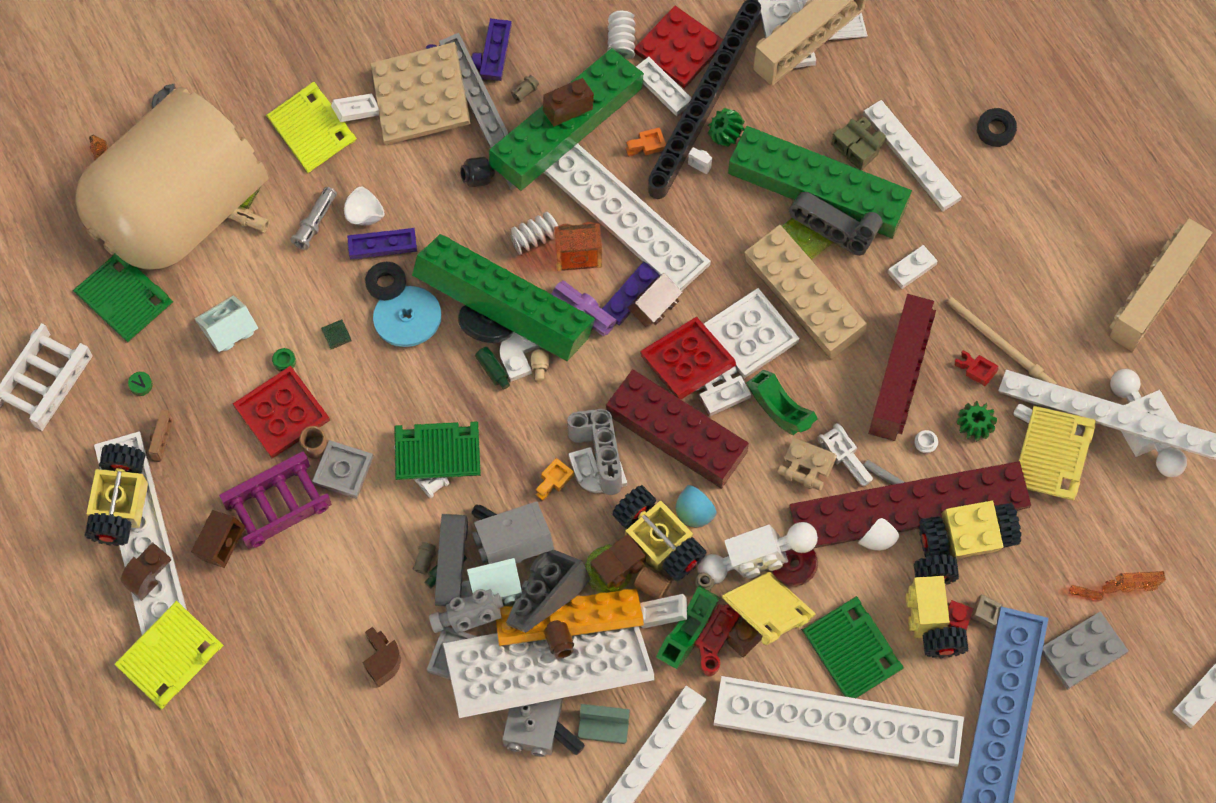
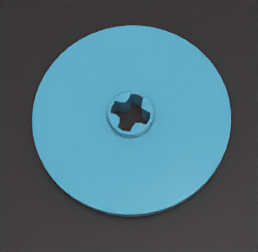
[373,286,442,347]

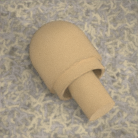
[531,349,549,381]

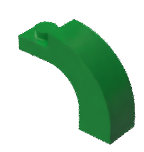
[746,370,818,435]
[656,586,720,669]

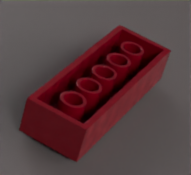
[868,294,936,441]
[606,369,749,489]

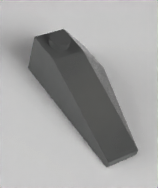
[506,550,591,633]

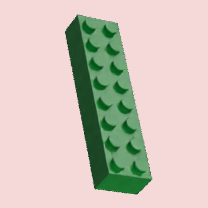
[489,48,644,191]
[728,126,912,239]
[412,234,595,362]

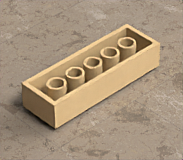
[753,0,866,86]
[1109,218,1213,352]
[745,225,867,360]

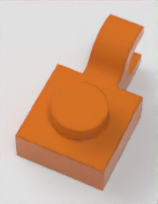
[625,127,666,156]

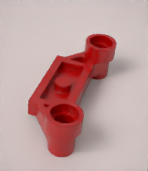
[695,604,742,676]

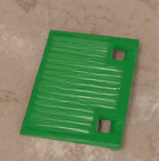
[73,253,173,343]
[394,421,481,480]
[802,596,904,699]

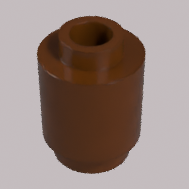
[544,620,574,659]

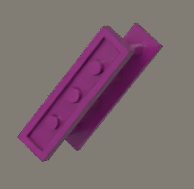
[219,451,332,549]

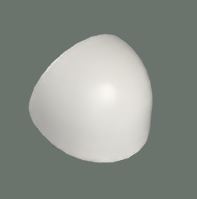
[344,187,385,226]
[858,518,899,551]

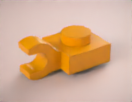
[536,458,574,501]

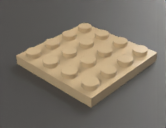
[371,42,471,145]

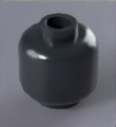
[460,157,495,187]

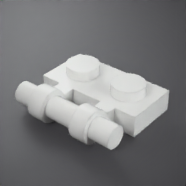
[696,366,751,417]

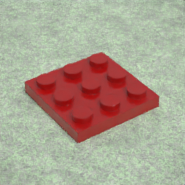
[634,6,723,89]
[640,316,736,399]
[232,366,330,459]

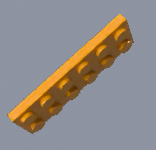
[496,589,644,646]

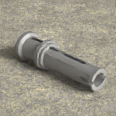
[290,187,337,250]

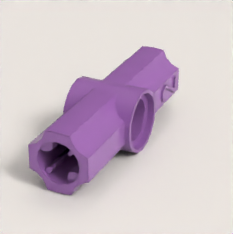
[551,280,616,336]

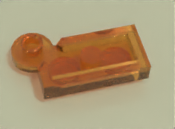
[1102,571,1166,593]

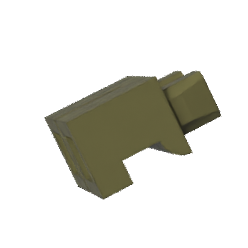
[831,116,886,170]

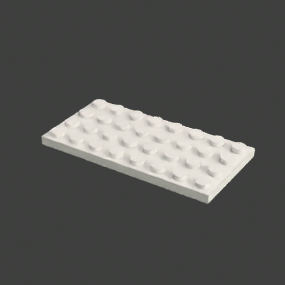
[443,626,654,718]

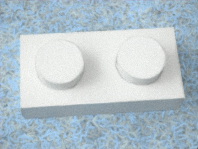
[331,94,379,122]
[888,245,938,289]
[640,594,687,629]

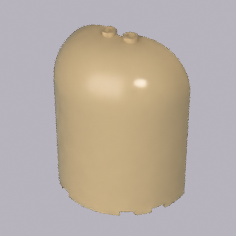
[76,87,269,269]

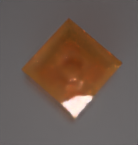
[554,222,602,271]

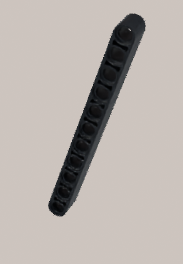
[648,0,761,199]

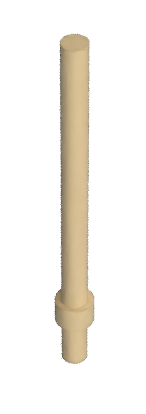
[946,297,1057,385]

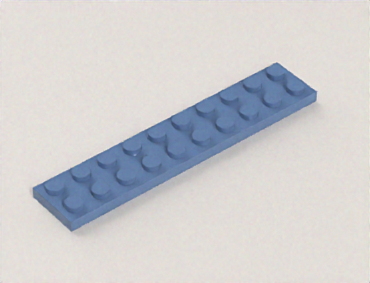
[961,606,1049,803]

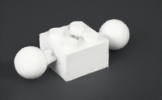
[1110,369,1187,477]
[697,522,818,585]

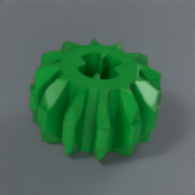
[707,108,745,147]
[957,401,997,442]

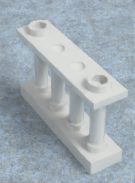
[0,323,93,431]

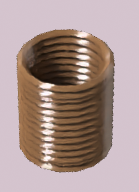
[299,426,328,459]
[633,565,672,599]

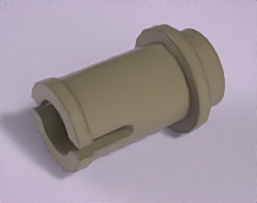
[511,75,539,102]
[413,542,436,574]
[695,573,714,592]

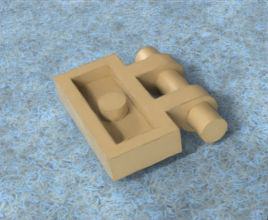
[778,438,837,490]

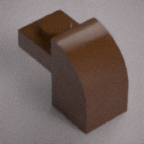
[121,542,171,601]
[363,627,401,688]

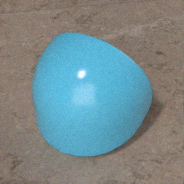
[675,485,717,528]

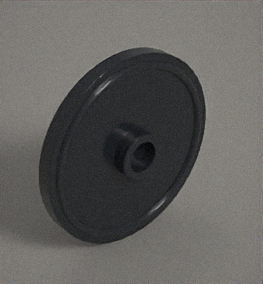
[458,305,513,343]

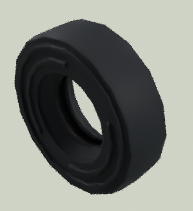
[977,108,1017,147]
[365,261,406,301]

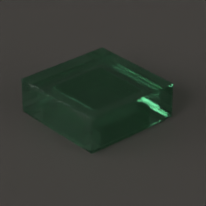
[321,319,352,350]

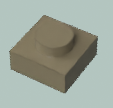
[971,594,1002,628]

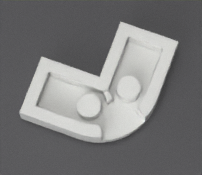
[500,332,541,382]
[568,447,627,493]

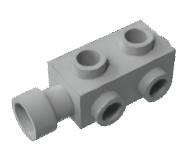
[429,589,503,634]

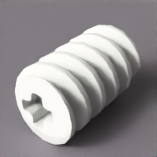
[607,11,635,60]
[511,212,561,255]

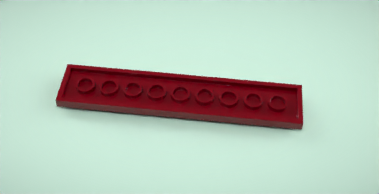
[789,461,1031,548]

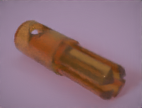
[1069,585,1104,600]

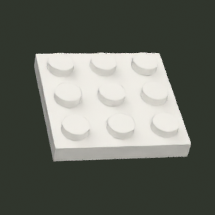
[704,288,800,379]

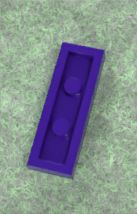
[480,18,512,81]
[347,228,417,259]
[602,261,659,326]

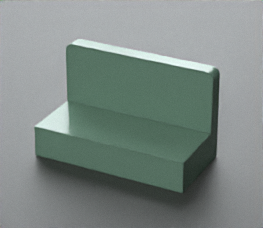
[578,704,630,744]

